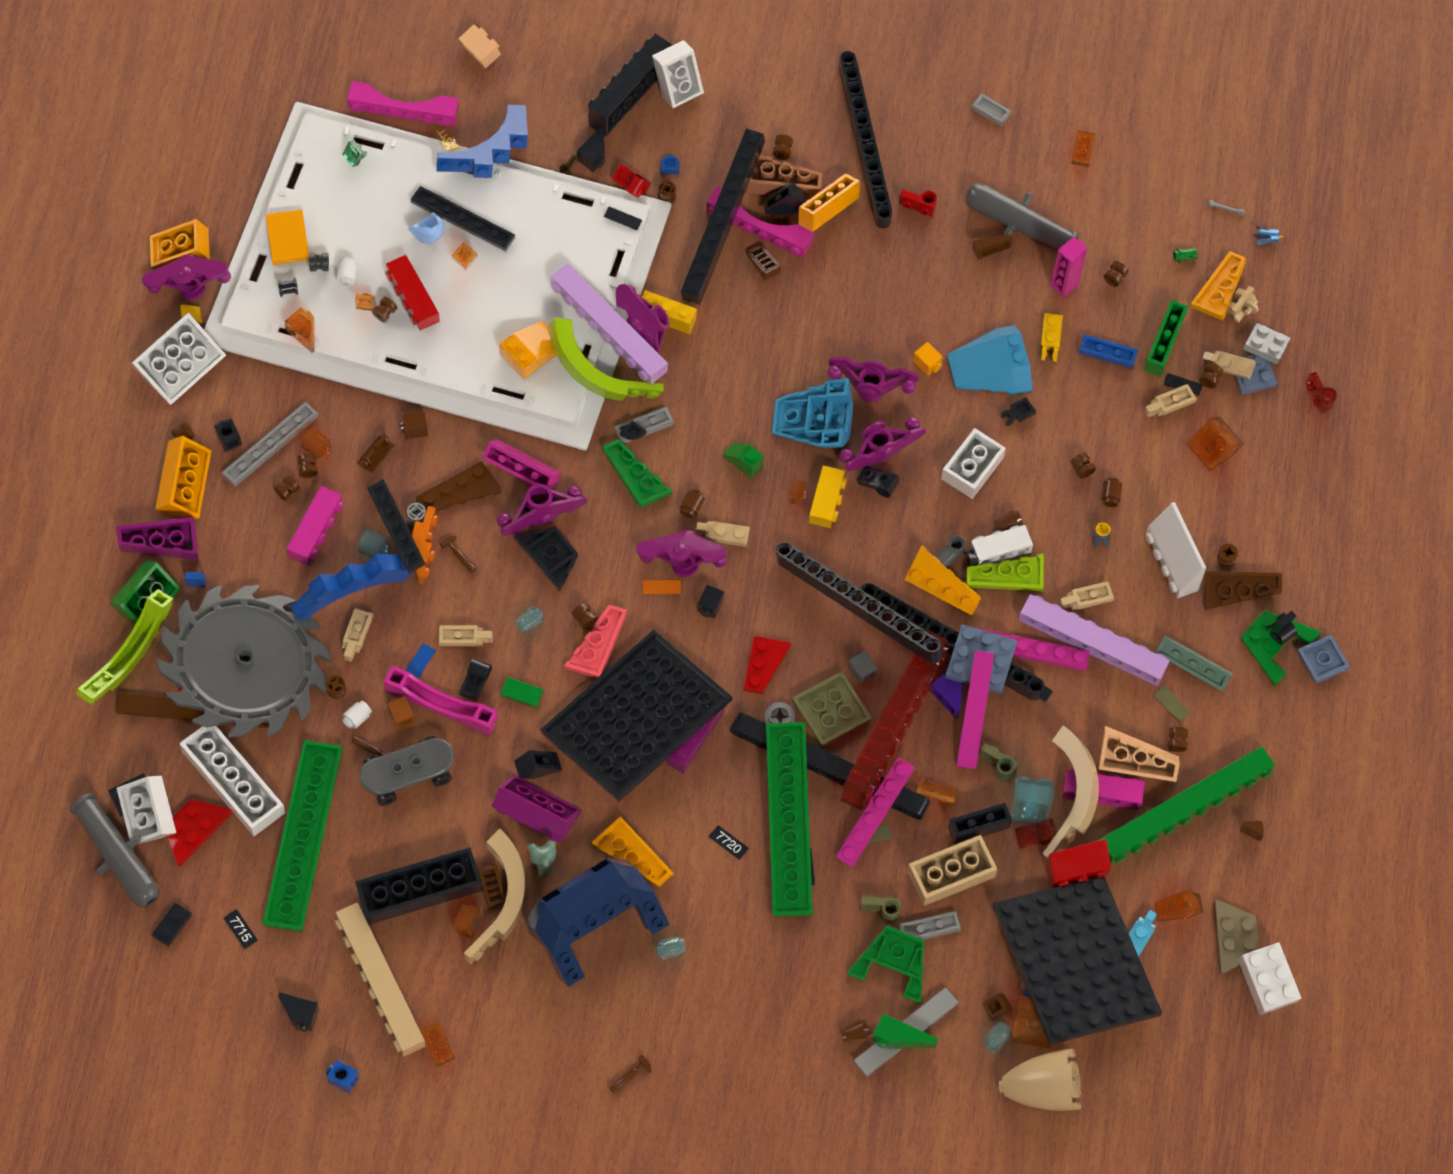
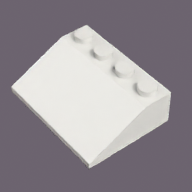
[130,313,226,405]
[1145,502,1206,598]

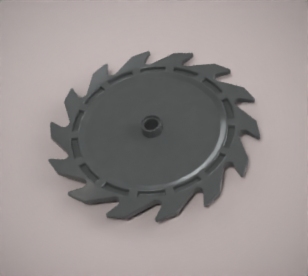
[156,585,332,738]

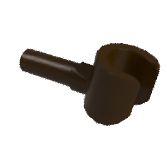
[559,155,576,175]

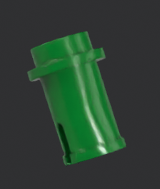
[1173,248,1198,263]

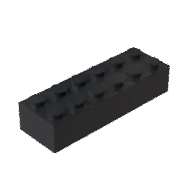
[588,33,673,137]
[355,847,483,925]

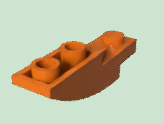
[412,506,439,585]

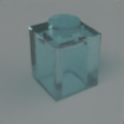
[357,529,389,558]

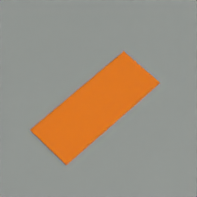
[643,580,681,594]

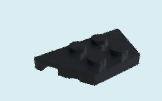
[514,527,578,591]

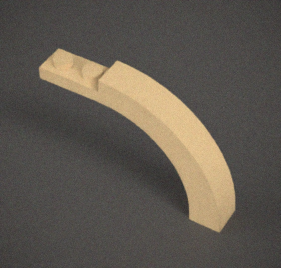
[1043,725,1099,858]
[464,829,525,964]

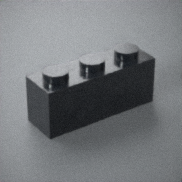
[948,802,1012,845]

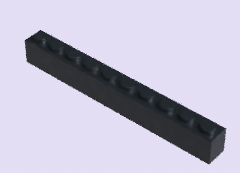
[681,128,765,305]

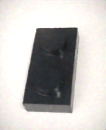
[151,903,192,947]

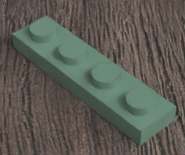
[1156,635,1233,692]

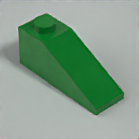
[872,1013,938,1049]

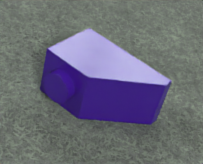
[930,672,962,719]

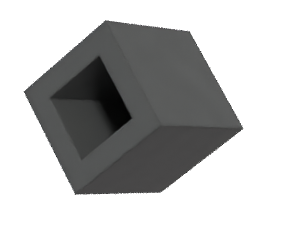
[848,651,878,685]

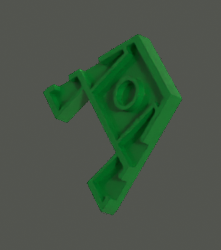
[1240,610,1321,687]
[847,925,924,1004]

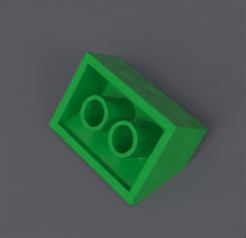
[109,560,180,625]

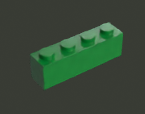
[1144,300,1189,377]

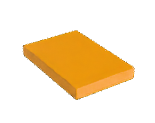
[266,209,309,266]

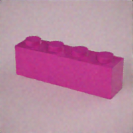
[1050,237,1087,298]
[482,439,562,490]
[287,486,344,566]
[1062,769,1145,810]

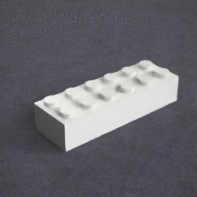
[180,726,285,836]

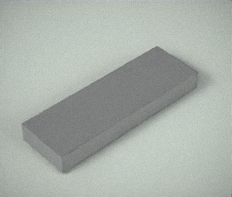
[615,407,674,444]
[898,910,961,940]

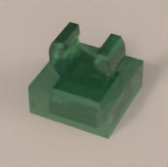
[342,140,368,167]

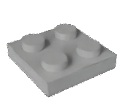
[1243,323,1291,364]

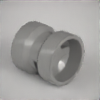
[407,503,426,527]

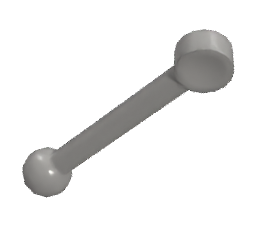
[1208,200,1245,216]

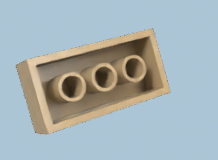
[907,835,997,906]

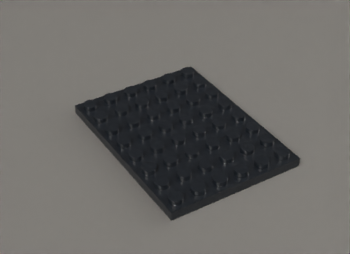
[540,629,733,802]
[993,877,1162,1045]

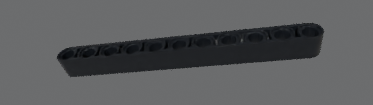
[839,51,892,228]
[776,542,942,663]
[861,583,1044,700]
[729,712,930,820]

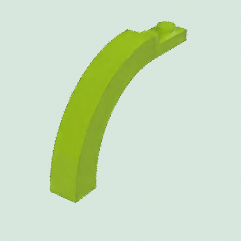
[549,318,664,401]
[76,589,174,705]

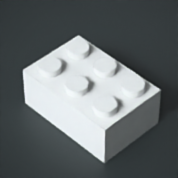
[652,40,704,108]
[941,428,1006,499]
[1238,942,1302,1015]

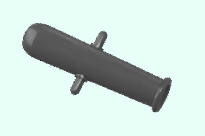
[965,183,1080,250]
[69,793,160,907]

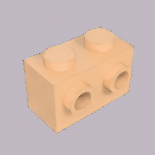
[458,25,501,69]

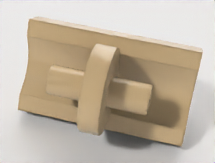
[1227,286,1259,323]

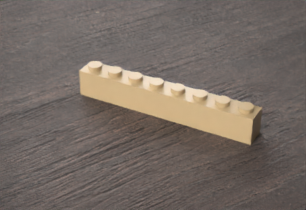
[334,902,426,1057]

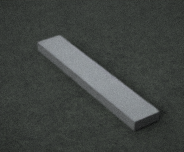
[222,402,319,487]
[853,987,959,1078]

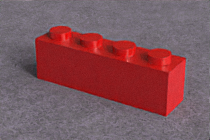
[385,255,440,331]

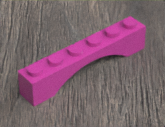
[347,81,459,126]
[706,186,814,257]
[384,665,499,736]

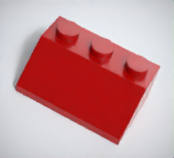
[1045,839,1111,888]

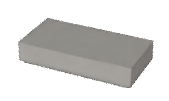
[971,93,1011,126]

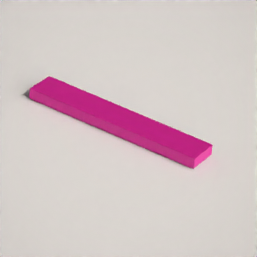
[957,650,994,769]

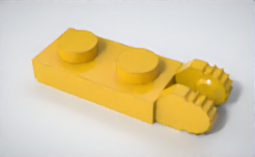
[1040,313,1063,362]

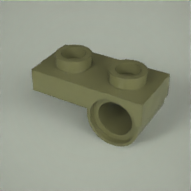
[980,743,1019,781]
[860,895,902,923]

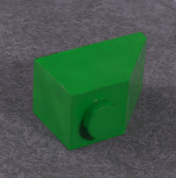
[723,442,764,478]

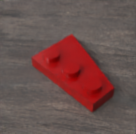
[743,636,792,694]

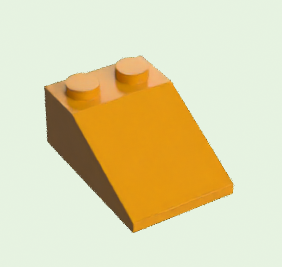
[150,219,210,269]
[499,321,557,380]

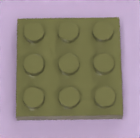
[792,672,872,748]

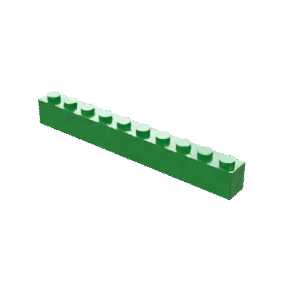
[1099,746,1275,865]

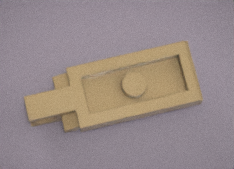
[1202,351,1256,379]
[1144,384,1197,418]
[696,521,750,547]
[1059,582,1114,610]
[342,608,374,662]
[439,625,493,646]

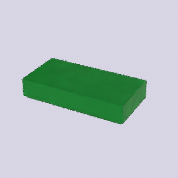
[500,677,544,709]

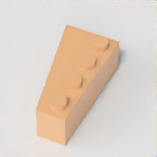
[1098,726,1180,782]

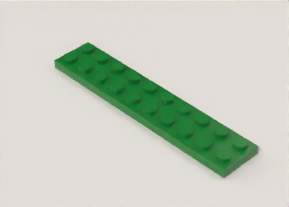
[766,722,813,917]
[263,740,343,933]

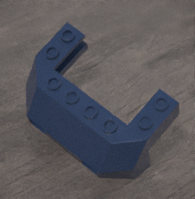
[526,858,670,987]

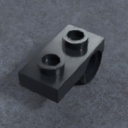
[856,466,899,498]
[1269,611,1297,645]
[459,658,493,701]

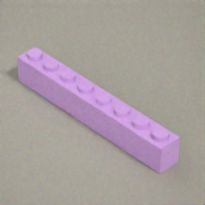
[551,263,668,385]
[1019,594,1170,687]

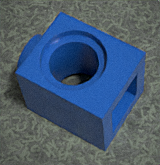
[326,1060,360,1094]

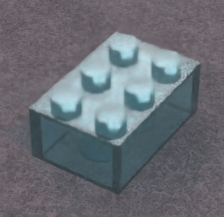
[1009,776,1055,825]

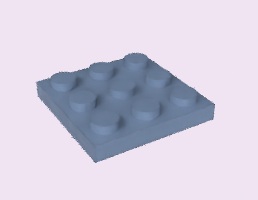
[945,624,1018,694]

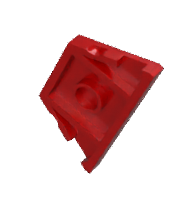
[167,799,233,867]

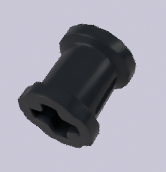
[278,278,299,297]

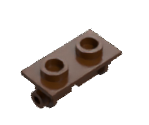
[357,434,395,473]

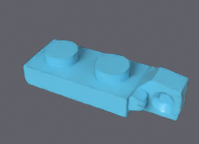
[1129,910,1157,956]

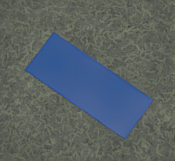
[405,643,436,678]

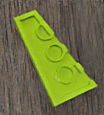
[966,554,1044,591]

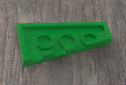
[602,439,673,509]

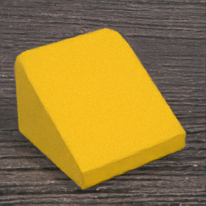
[180,305,202,325]

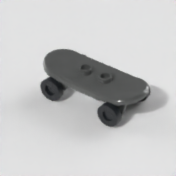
[359,736,454,806]

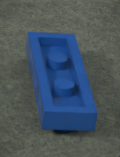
[1079,334,1138,369]

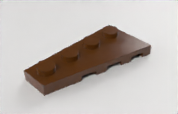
[416,461,501,512]
[1205,571,1282,610]

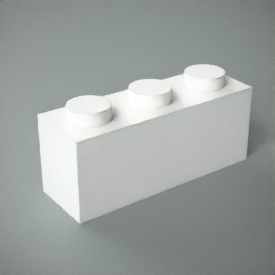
[970,525,1033,565]

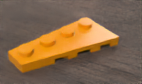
[1191,251,1246,321]
[905,545,981,615]
[591,816,674,887]

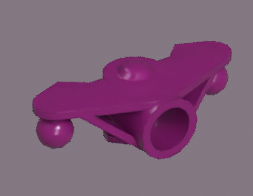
[142,255,231,300]
[615,284,670,358]
[828,357,919,402]
[839,417,926,472]
[497,484,587,536]
[636,530,727,577]

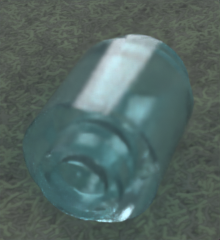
[515,606,544,634]
[655,936,686,960]
[983,1022,1012,1052]

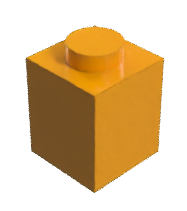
[913,342,943,376]

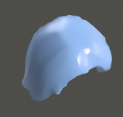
[408,213,444,245]

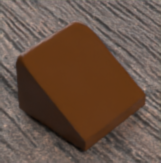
[1240,821,1264,841]
[983,993,1013,1021]

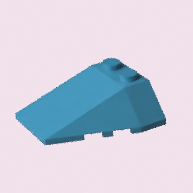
[947,325,1033,395]
[772,378,853,448]

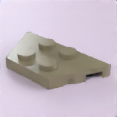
[1214,900,1259,975]

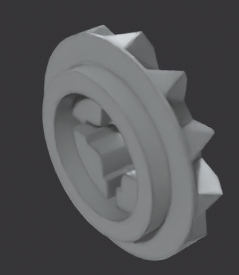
[764,702,796,723]

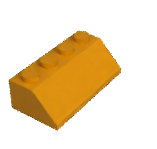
[155,436,212,519]

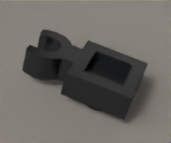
[1001,397,1036,426]

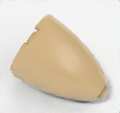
[999,1049,1081,1111]

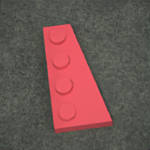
[564,605,628,679]

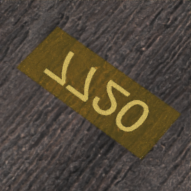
[432,126,460,151]

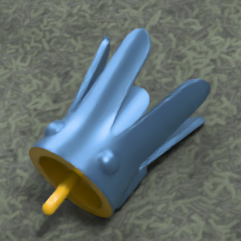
[1255,226,1283,245]
[1091,523,1111,546]

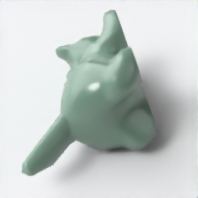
[527,840,556,877]

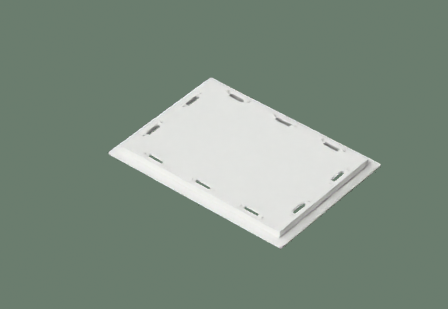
[204,102,672,451]

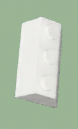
[117,776,176,844]

